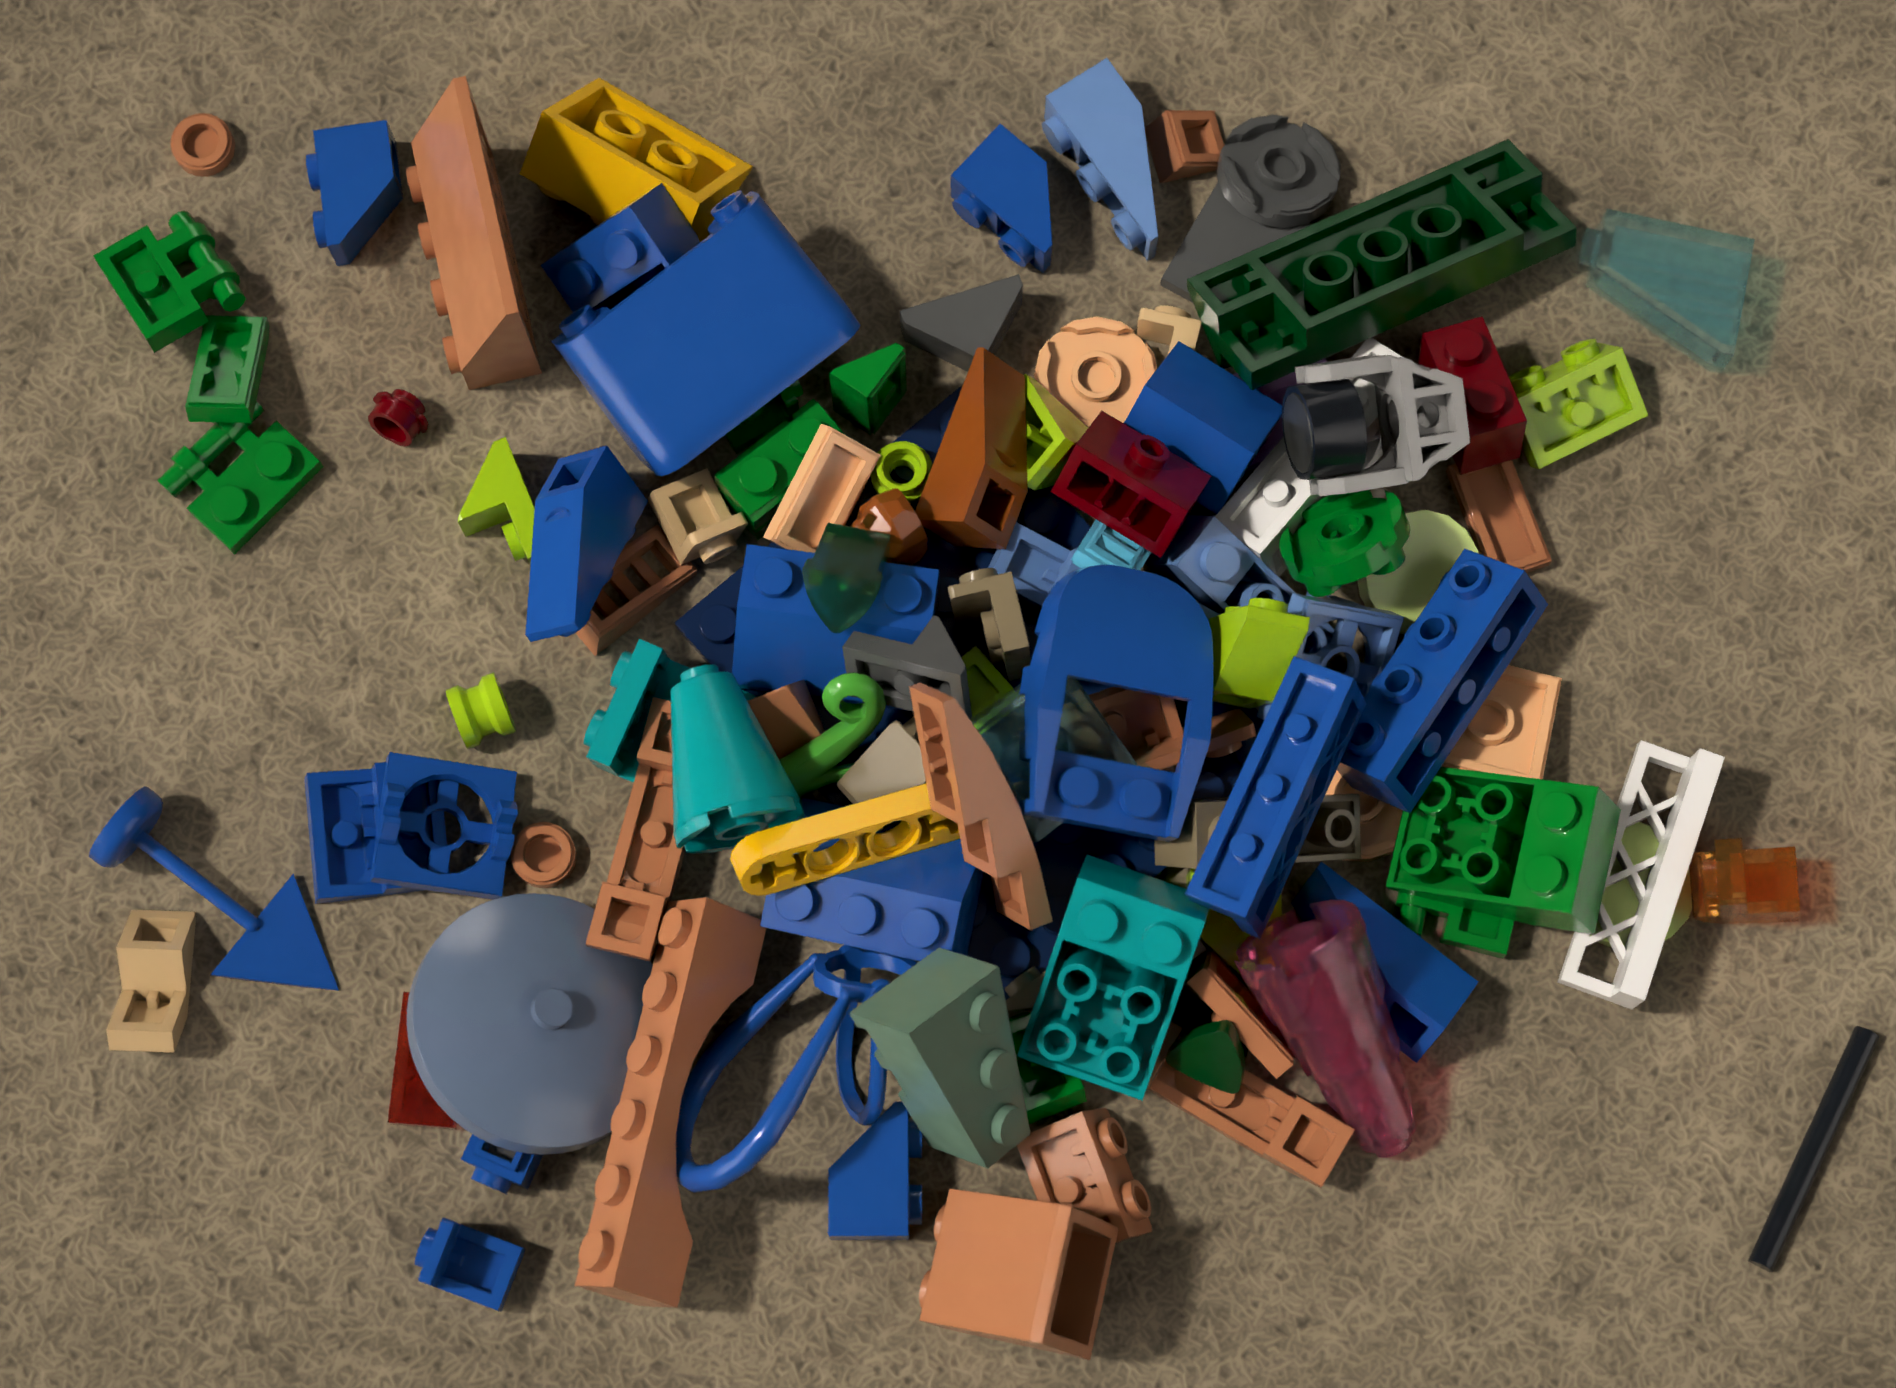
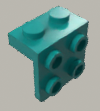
[584,638,756,783]

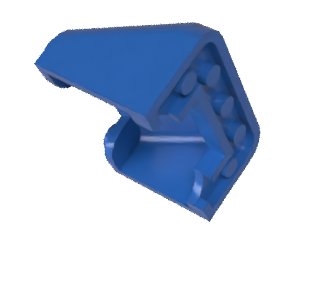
[551,190,861,476]

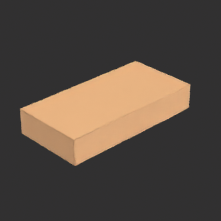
[763,424,881,555]

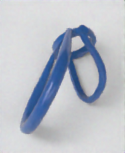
[676,945,917,1193]

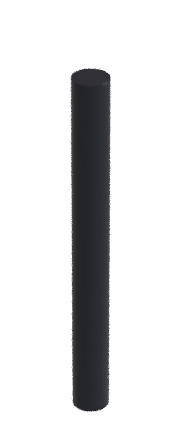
[1748,1026,1880,1272]

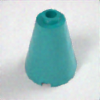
[670,664,805,854]

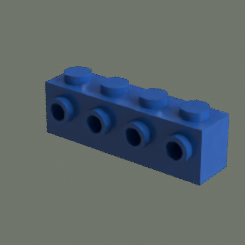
[1337,548,1548,813]

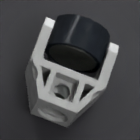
[1282,355,1470,496]

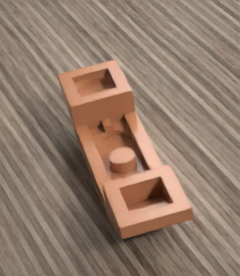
[586,697,685,962]
[1147,1021,1355,1188]

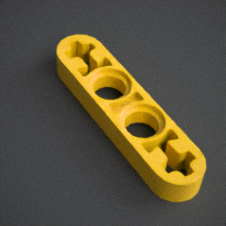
[730,783,960,896]

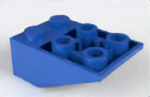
[541,183,700,312]

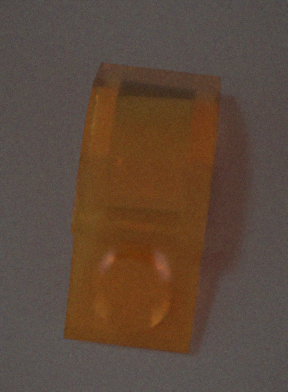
[1689,838,1800,924]

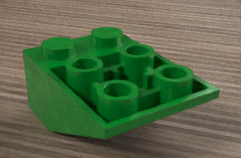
[1386,767,1621,934]

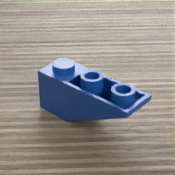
[525,445,648,642]
[1291,862,1479,1063]

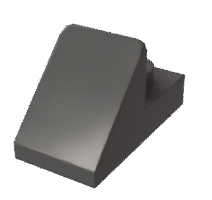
[842,615,972,719]

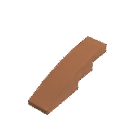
[909,682,1053,930]

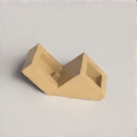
[106,910,196,1053]

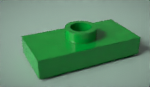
[185,315,270,423]

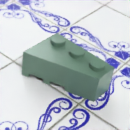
[849,947,1031,1169]

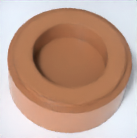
[171,113,235,177]
[511,822,577,888]

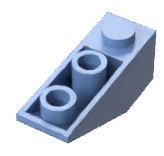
[1042,58,1158,261]
[1145,515,1335,654]

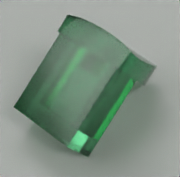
[802,523,891,634]

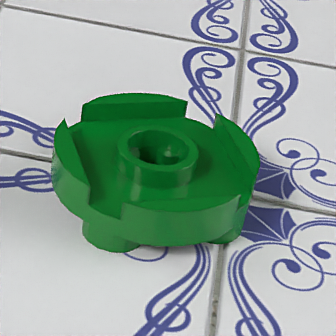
[1279,490,1410,597]

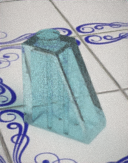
[1579,209,1755,373]

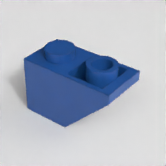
[306,120,403,266]
[951,124,1052,273]
[828,1102,922,1240]

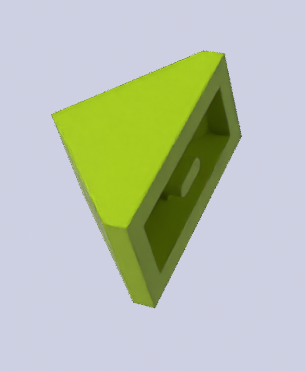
[1024,373,1088,491]

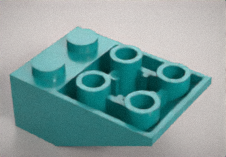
[1017,855,1209,1101]

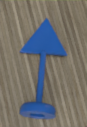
[89,786,339,991]

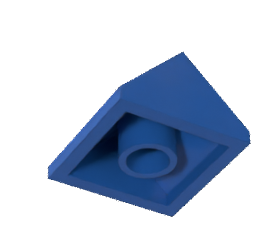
[1124,341,1282,515]

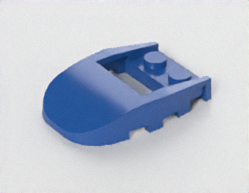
[1019,565,1213,842]

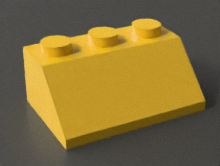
[520,78,753,242]

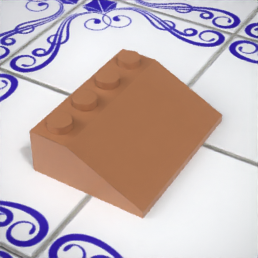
[405,76,542,390]

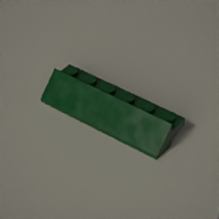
[1187,139,1577,391]

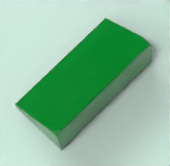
[829,343,907,435]

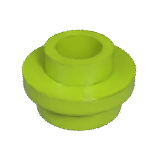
[870,441,933,503]

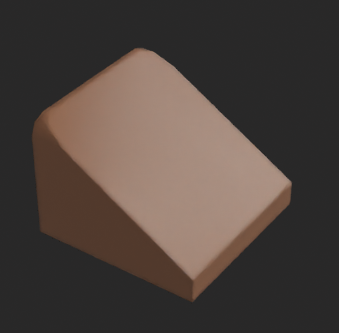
[1145,110,1224,183]
[748,680,825,759]

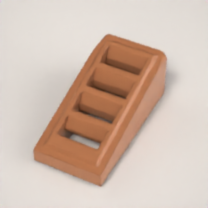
[576,524,697,656]

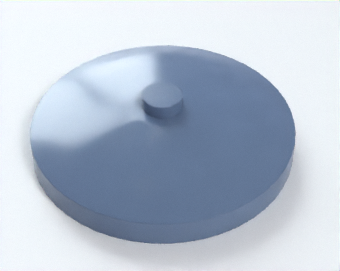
[407,893,653,1155]

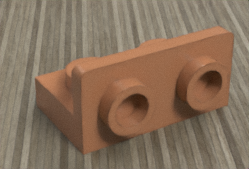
[1017,1108,1152,1244]

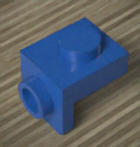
[415,1217,526,1312]

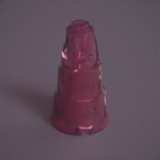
[1234,900,1417,1158]

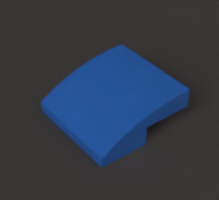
[304,762,450,904]

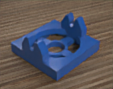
[370,752,518,900]

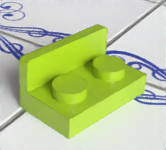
[1509,339,1649,469]

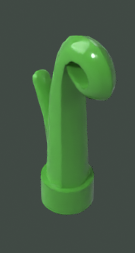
[780,672,886,797]

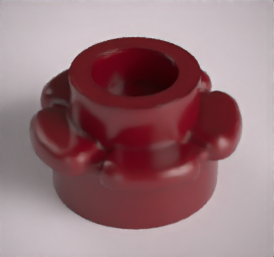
[368,389,429,446]

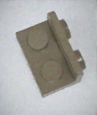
[948,568,1031,681]

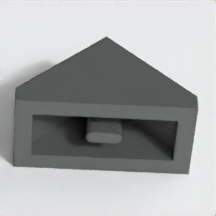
[900,274,1023,372]

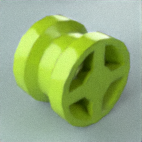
[446,672,516,749]

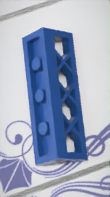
[1185,656,1366,939]

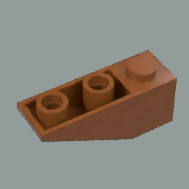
[915,347,1028,549]

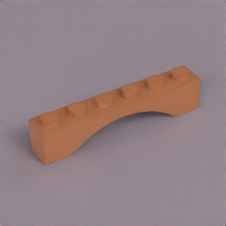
[575,897,766,1308]

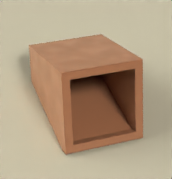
[919,1189,1119,1360]

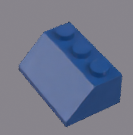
[732,544,940,711]
[760,798,984,961]

